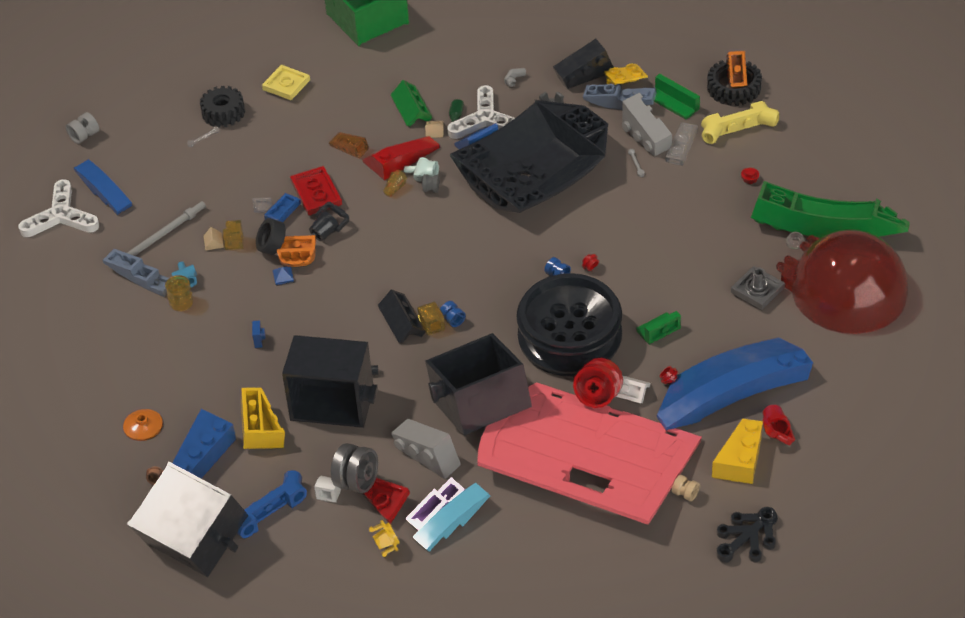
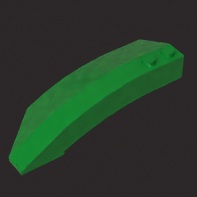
[751,181,910,239]

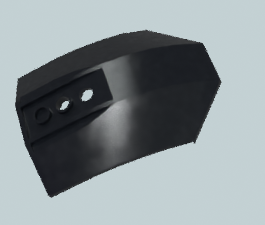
[450,100,608,213]

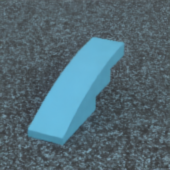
[413,483,490,552]

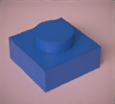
[252,320,266,348]

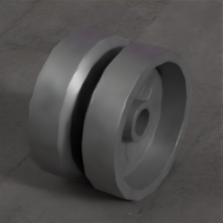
[330,443,379,493]

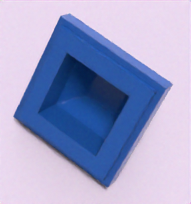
[272,267,294,285]

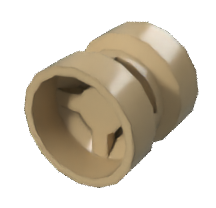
[672,475,700,502]

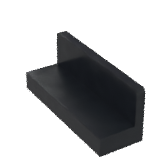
[378,289,426,344]

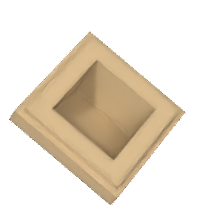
[425,121,444,138]

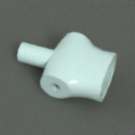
[404,157,439,182]

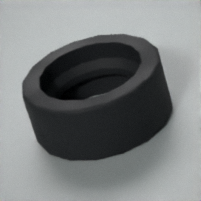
[256,218,286,255]

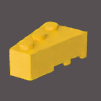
[241,387,285,449]
[712,419,763,484]

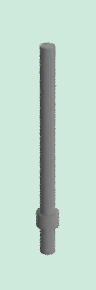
[127,201,206,256]

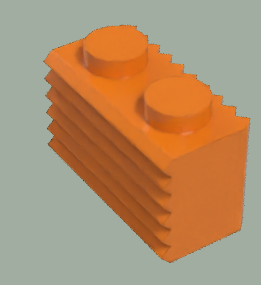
[726,51,747,89]

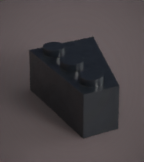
[553,39,614,89]

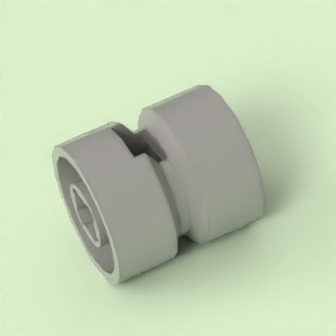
[66,112,99,144]

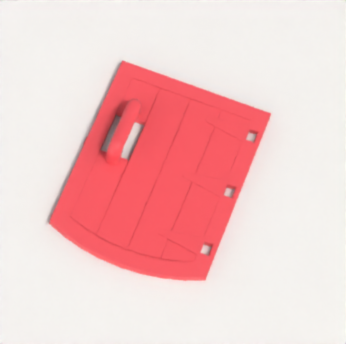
[477,382,702,525]

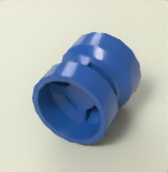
[544,257,571,276]
[439,301,466,327]

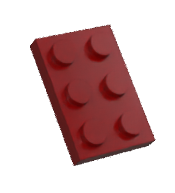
[290,166,342,216]

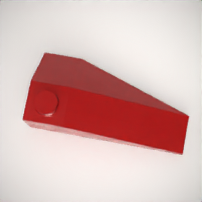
[363,136,441,181]

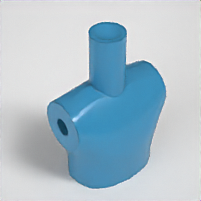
[171,261,197,290]

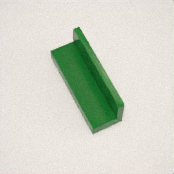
[654,73,700,119]
[391,80,433,127]

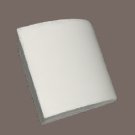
[314,476,341,503]

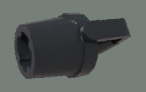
[309,202,350,241]

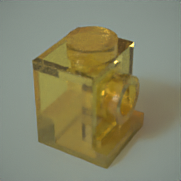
[223,220,244,250]

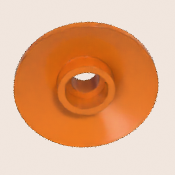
[123,409,163,441]

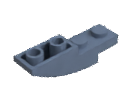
[583,84,656,110]

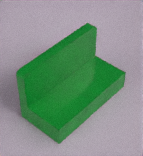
[636,311,681,345]

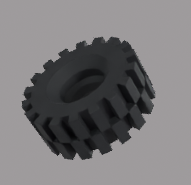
[200,86,245,128]

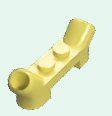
[701,101,780,144]

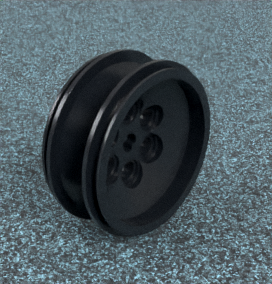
[517,273,622,376]

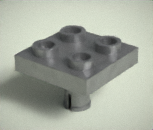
[731,266,785,310]

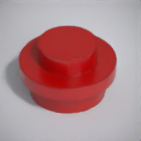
[741,167,759,184]
[582,254,599,271]
[659,366,678,384]

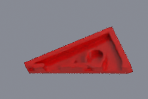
[363,478,410,524]

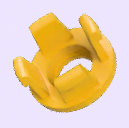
[369,519,400,557]

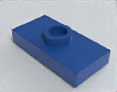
[264,193,301,222]

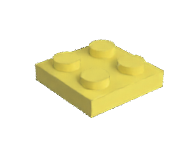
[262,65,310,100]

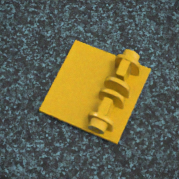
[604,64,648,85]

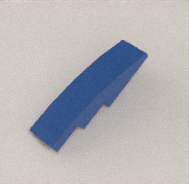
[74,159,132,215]

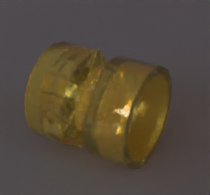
[165,275,193,311]

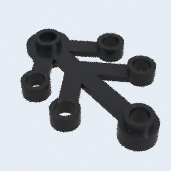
[717,507,778,563]

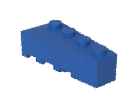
[172,409,236,479]

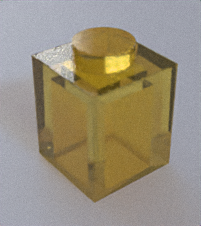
[417,301,445,336]

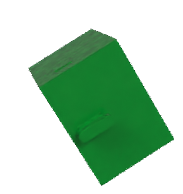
[325,0,409,46]

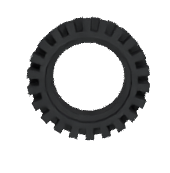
[707,60,762,106]

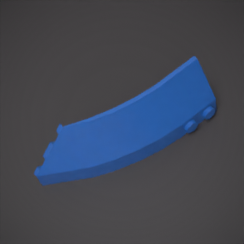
[657,338,813,430]

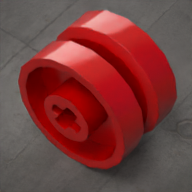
[573,358,623,408]

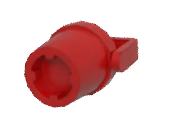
[762,405,795,446]

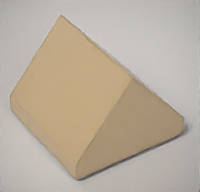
[203,227,224,250]

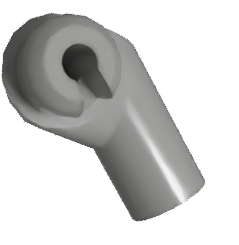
[504,68,526,87]

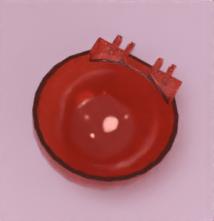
[776,230,908,334]

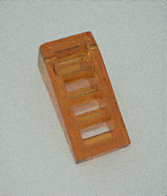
[329,132,369,158]

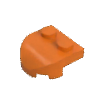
[277,235,316,267]

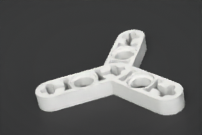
[448,85,515,139]
[18,179,99,237]

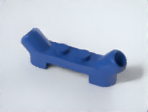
[237,470,307,538]

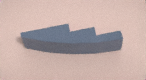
[102,249,176,297]

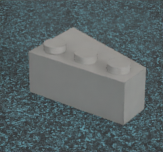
[622,93,672,156]
[391,418,461,479]

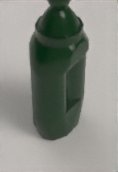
[448,99,464,123]

